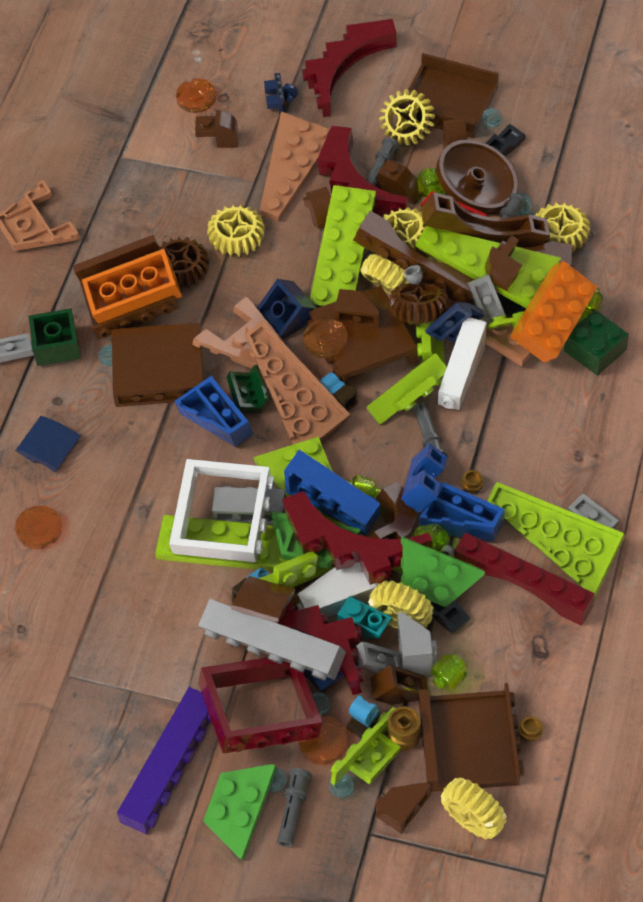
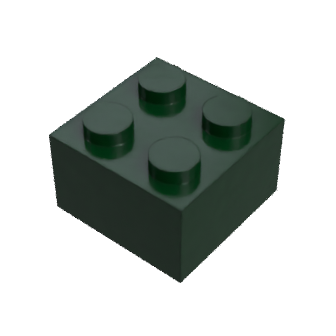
[28,308,81,366]
[564,310,629,376]

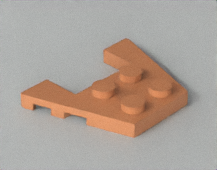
[0,180,80,251]
[192,297,285,369]

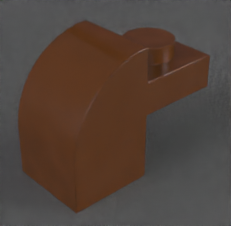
[195,110,239,148]
[303,187,331,229]
[485,235,522,291]

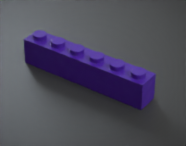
[117,687,212,835]

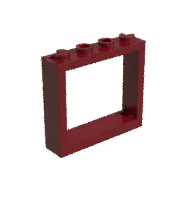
[198,657,322,754]

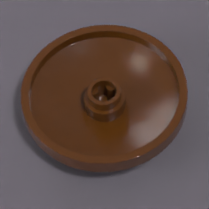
[436,140,518,213]

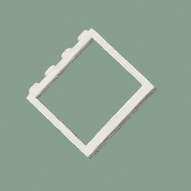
[169,459,274,562]

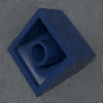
[257,279,317,340]

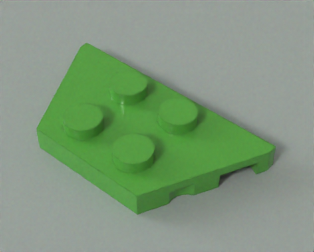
[272,511,361,569]
[401,536,485,607]
[203,764,277,861]

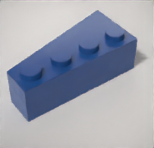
[284,449,380,536]

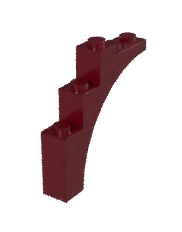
[302,19,397,117]
[317,125,409,215]
[282,491,433,585]
[275,601,364,695]

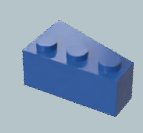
[174,376,254,447]
[420,481,505,542]

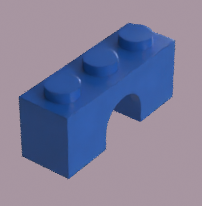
[401,443,447,513]

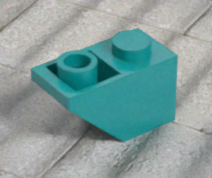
[337,596,392,639]

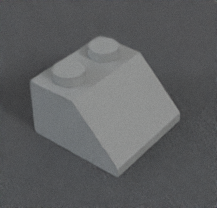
[398,612,437,677]

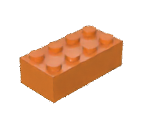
[82,249,182,324]
[510,261,598,363]

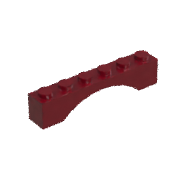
[454,532,595,626]

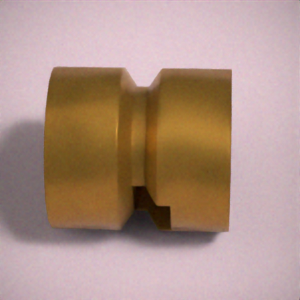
[388,706,421,751]

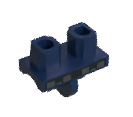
[264,73,298,114]

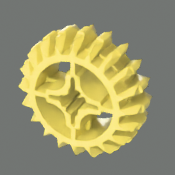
[379,89,435,146]
[535,202,590,253]
[207,204,265,257]
[384,207,426,253]
[361,254,410,295]
[368,581,434,629]
[441,778,507,839]

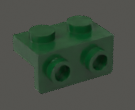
[226,365,270,413]

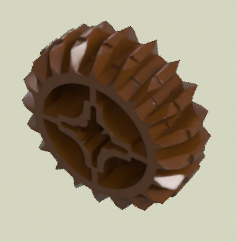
[159,236,209,290]
[389,282,449,325]

